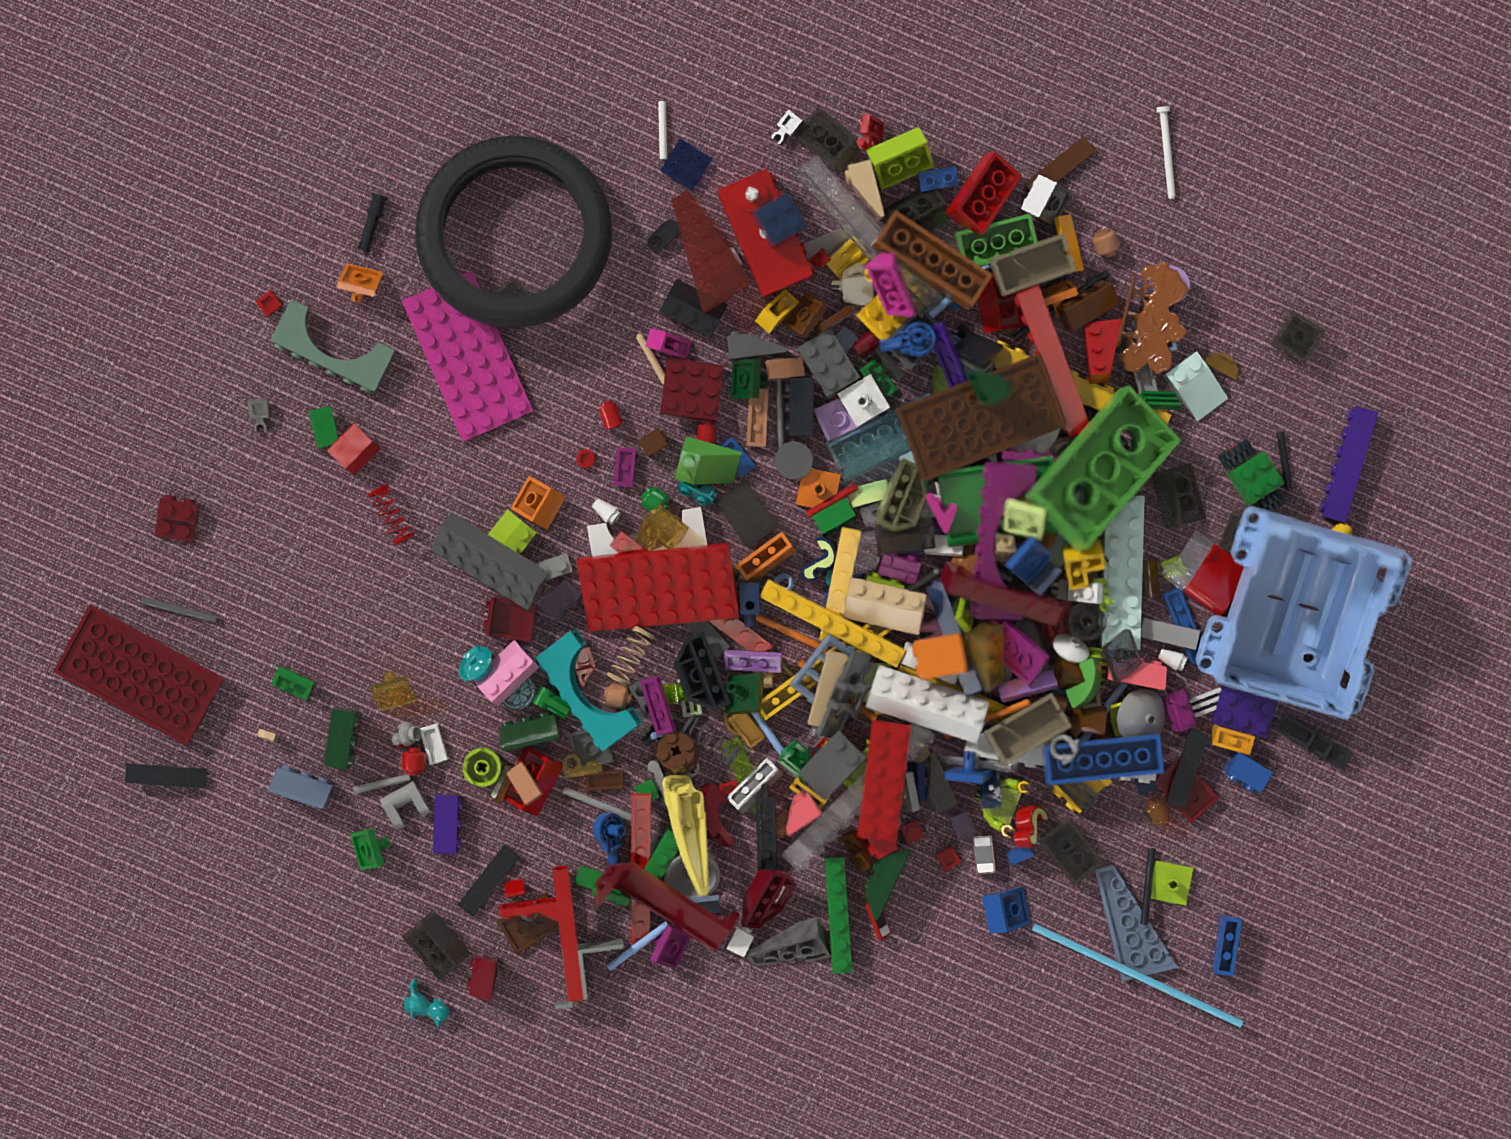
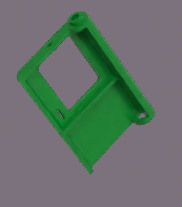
[938,456,1059,548]

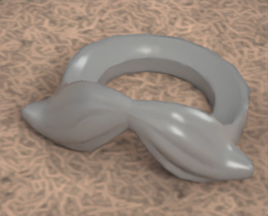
[1050,735,1080,766]

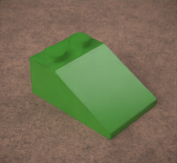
[674,436,742,484]

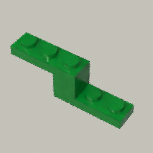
[644,821,679,880]

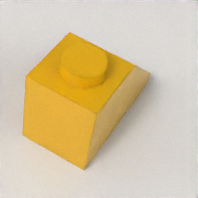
[755,289,799,334]

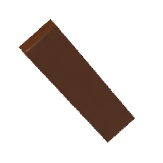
[1024,136,1096,192]

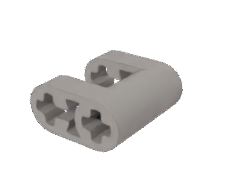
[380,781,431,831]

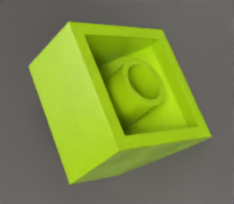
[488,509,537,555]

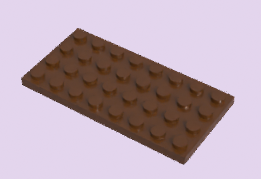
[895,353,1067,481]

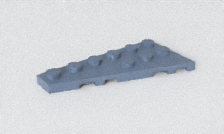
[1094,865,1178,981]

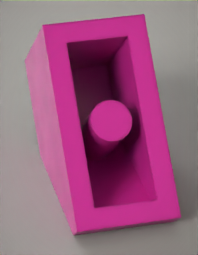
[645,328,692,360]

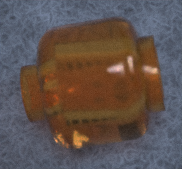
[1143,798,1171,827]

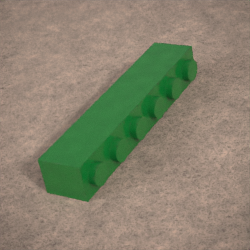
[824,855,852,974]

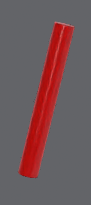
[806,483,859,518]

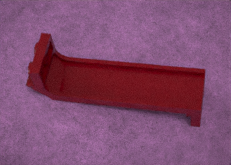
[593,862,740,951]

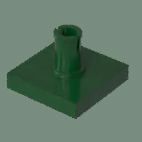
[731,359,768,399]
[725,673,764,715]

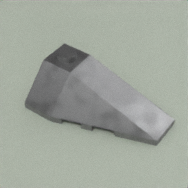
[746,917,831,966]

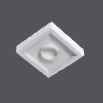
[838,374,890,427]

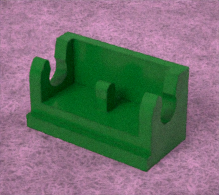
[858,359,898,399]
[308,406,338,449]
[812,497,857,537]
[271,666,316,701]
[779,739,814,784]

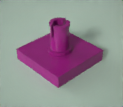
[650,925,691,969]

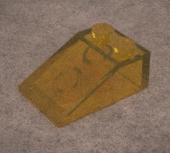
[964,622,1006,692]

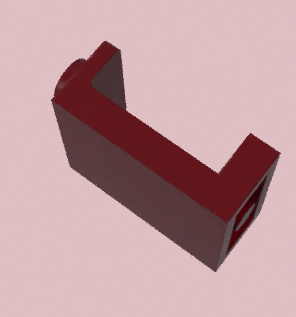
[482,597,537,642]

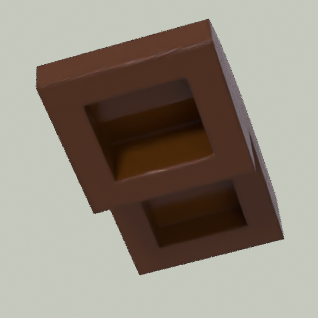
[840,829,873,872]

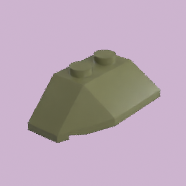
[876,458,928,531]

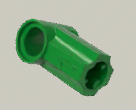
[531,685,571,719]

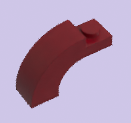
[700,783,735,847]

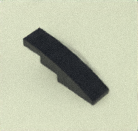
[1275,713,1353,770]
[124,763,207,788]

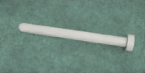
[1156,106,1176,199]

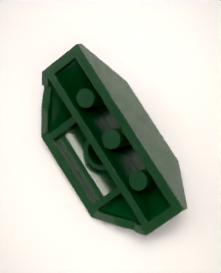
[863,849,911,921]

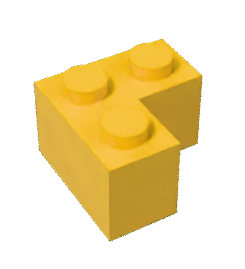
[1062,540,1106,590]

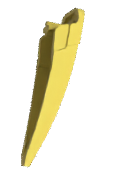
[662,775,708,896]

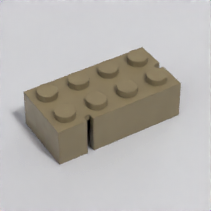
[988,234,1076,296]
[983,693,1071,766]

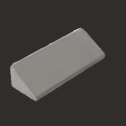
[804,222,862,261]
[726,758,783,814]

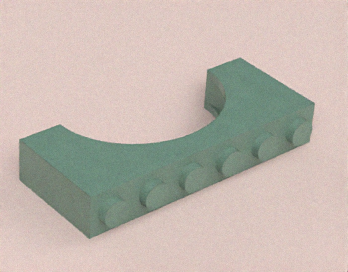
[271,299,397,394]

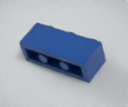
[1211,914,1242,976]

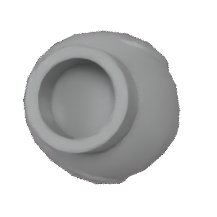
[391,722,421,748]

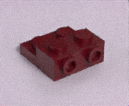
[155,495,200,543]

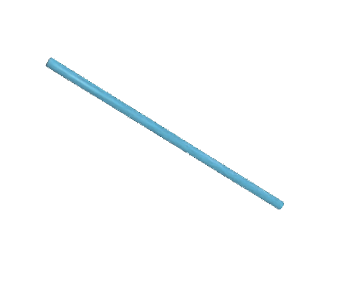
[1032,924,1243,1028]

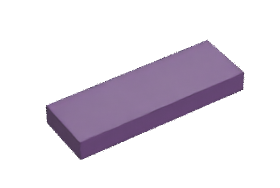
[724,650,782,673]
[998,669,1058,703]

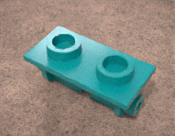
[676,481,717,507]

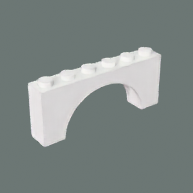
[587,507,707,556]

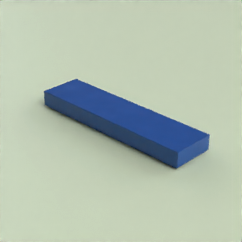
[1162,587,1207,665]

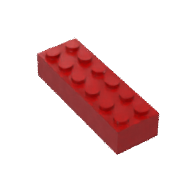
[857,720,911,842]

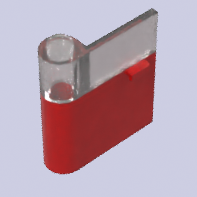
[1162,530,1244,616]

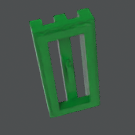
[1140,391,1182,410]

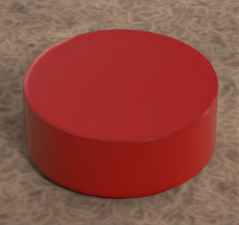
[576,449,596,468]

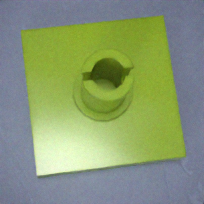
[1151,860,1193,906]

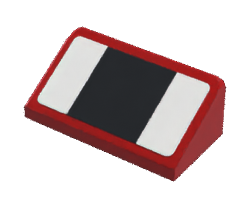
[865,902,891,941]

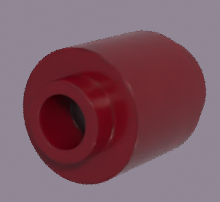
[852,330,880,358]

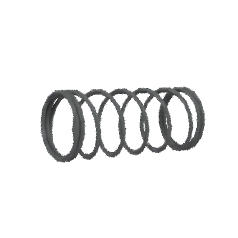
[681,714,741,766]

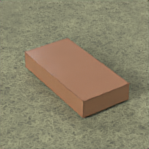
[765,357,805,380]
[506,762,543,805]

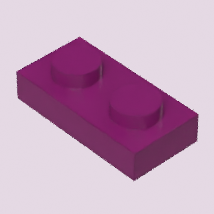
[614,447,636,487]

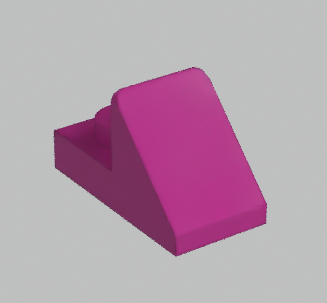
[925,493,957,534]

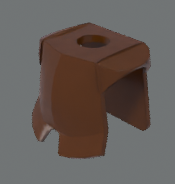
[1071,706,1111,741]

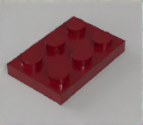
[1152,756,1220,824]

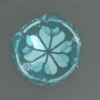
[502,677,535,710]

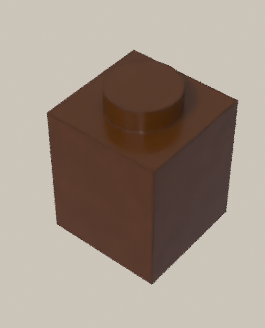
[638,428,669,457]

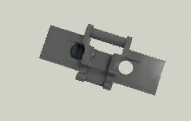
[818,650,872,738]

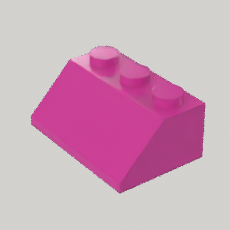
[865,253,916,316]

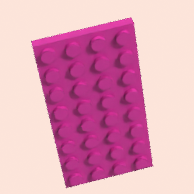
[402,270,534,442]

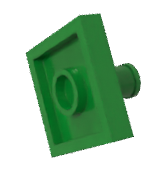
[350,828,390,871]

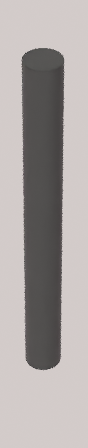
[141,597,218,623]

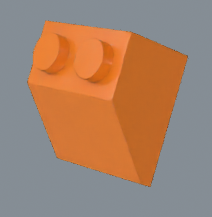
[510,476,566,530]

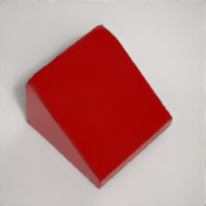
[504,879,526,898]

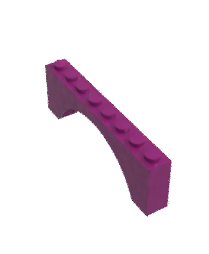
[970,462,1036,620]

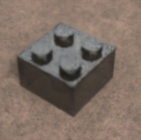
[1269,310,1325,364]

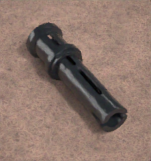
[357,193,388,252]

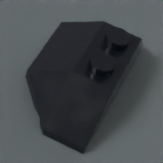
[673,632,731,710]

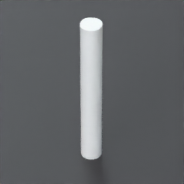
[658,101,667,160]

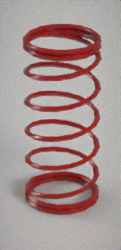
[367,484,415,545]

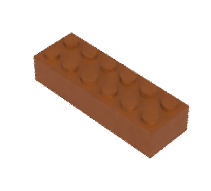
[871,211,992,311]

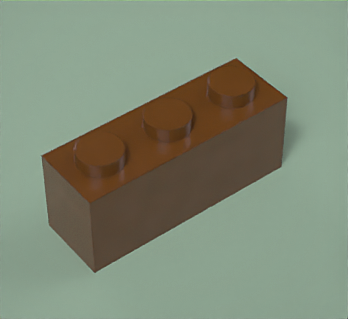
[1056,280,1120,331]

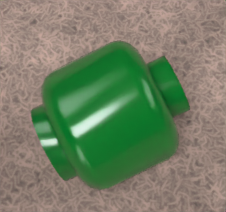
[641,487,669,515]

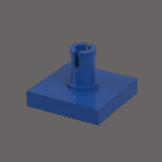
[1006,536,1054,585]
[945,751,993,783]

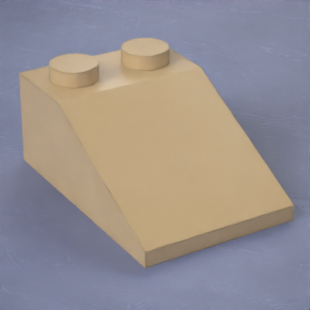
[844,160,884,221]

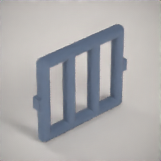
[790,634,872,714]

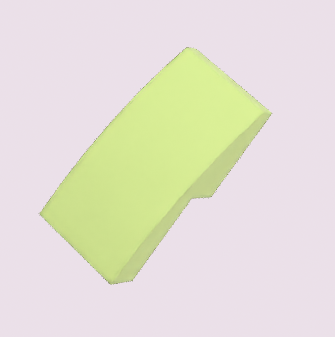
[849,479,888,508]

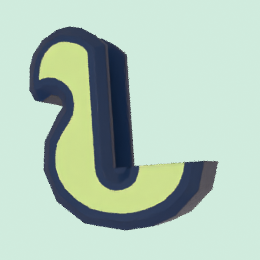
[800,537,837,582]

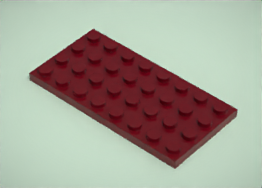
[53,604,225,746]

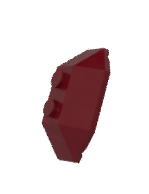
[741,870,796,929]

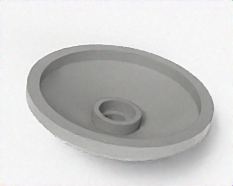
[1117,689,1166,737]
[663,854,720,898]

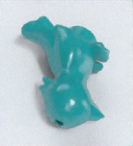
[404,978,450,1028]

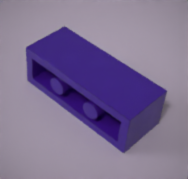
[433,794,463,854]

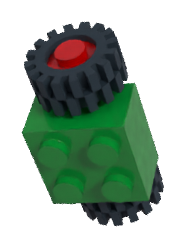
[1218,439,1286,519]

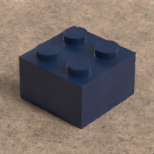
[752,192,807,248]

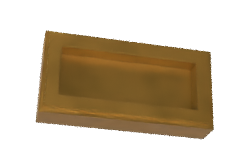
[727,713,766,748]

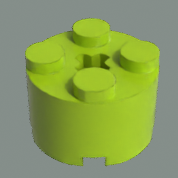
[463,747,503,787]

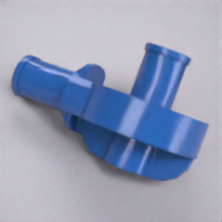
[879,322,935,357]
[593,813,626,865]

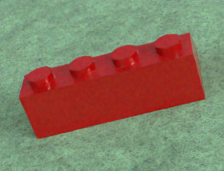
[945,151,1022,235]

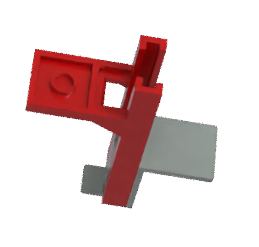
[498,865,624,1009]

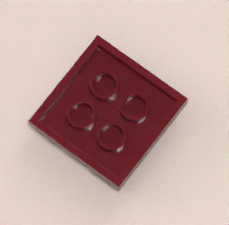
[660,357,724,423]

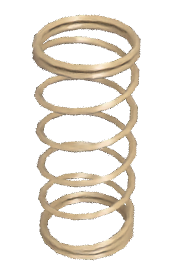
[607,625,655,686]

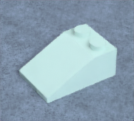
[1163,351,1228,421]

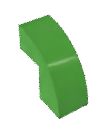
[1066,658,1102,709]

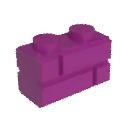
[877,548,921,585]
[1161,689,1197,732]

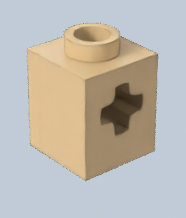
[993,534,1016,561]

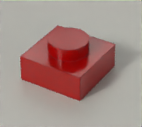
[900,819,925,844]

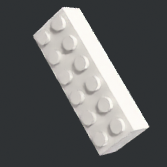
[866,665,989,743]

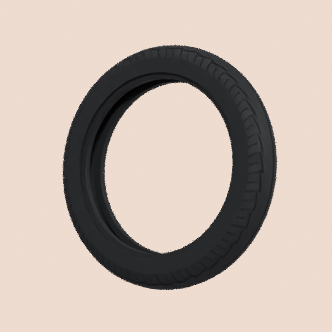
[415,136,612,328]

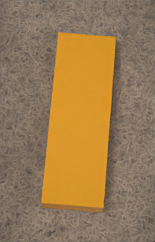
[1054,214,1084,274]

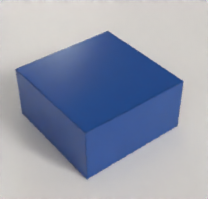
[1005,847,1034,866]

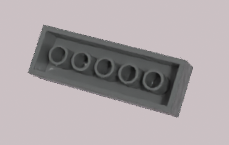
[431,512,549,610]

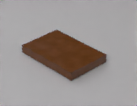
[497,892,559,955]

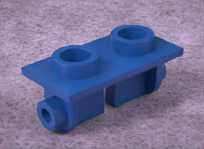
[918,166,959,192]

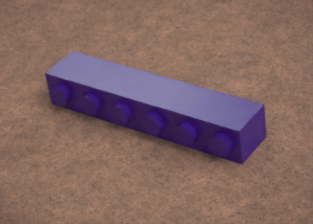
[1319,406,1379,523]

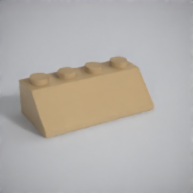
[844,577,928,635]

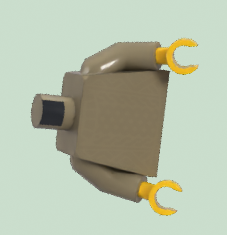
[832,263,876,310]

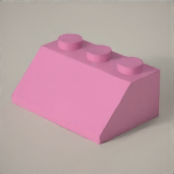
[474,640,539,706]

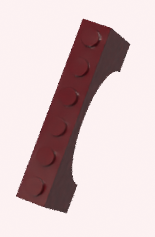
[940,561,1062,625]

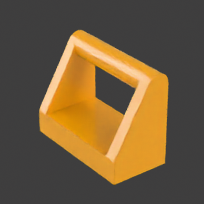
[1212,724,1255,755]

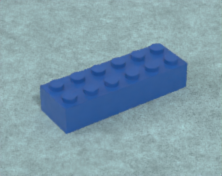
[1042,734,1164,785]

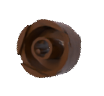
[657,732,698,775]

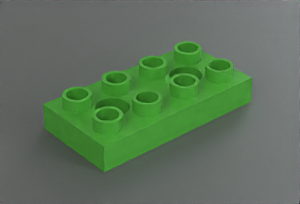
[1025,385,1181,551]

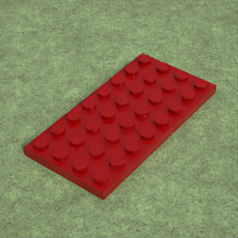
[576,543,740,632]

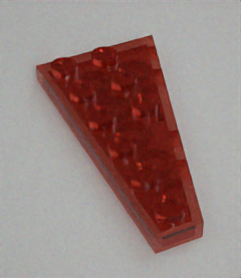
[672,190,752,314]

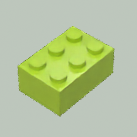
[866,127,934,190]

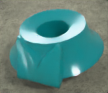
[459,644,493,681]

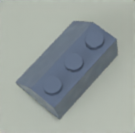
[268,765,334,809]

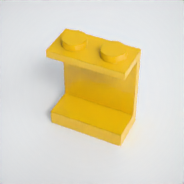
[1051,779,1112,814]

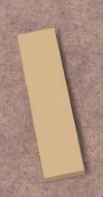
[808,650,847,727]

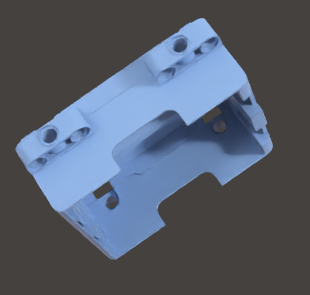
[1196,507,1411,720]

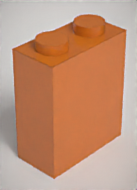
[912,633,969,680]

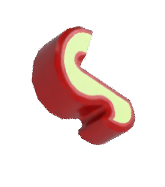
[1013,805,1048,848]

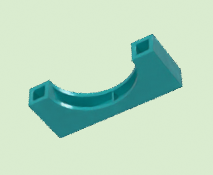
[536,629,643,751]

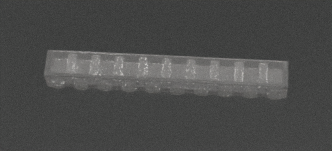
[794,155,943,318]
[782,723,935,872]

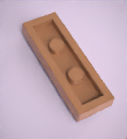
[747,389,769,447]

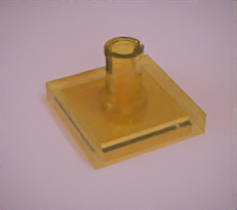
[370,671,417,712]

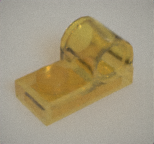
[563,754,603,779]

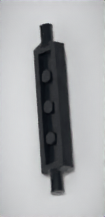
[756,784,777,871]

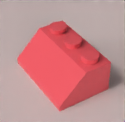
[1104,653,1167,690]
[786,791,821,835]

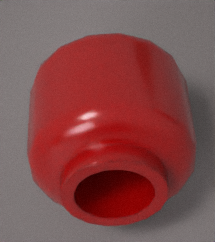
[401,747,427,775]

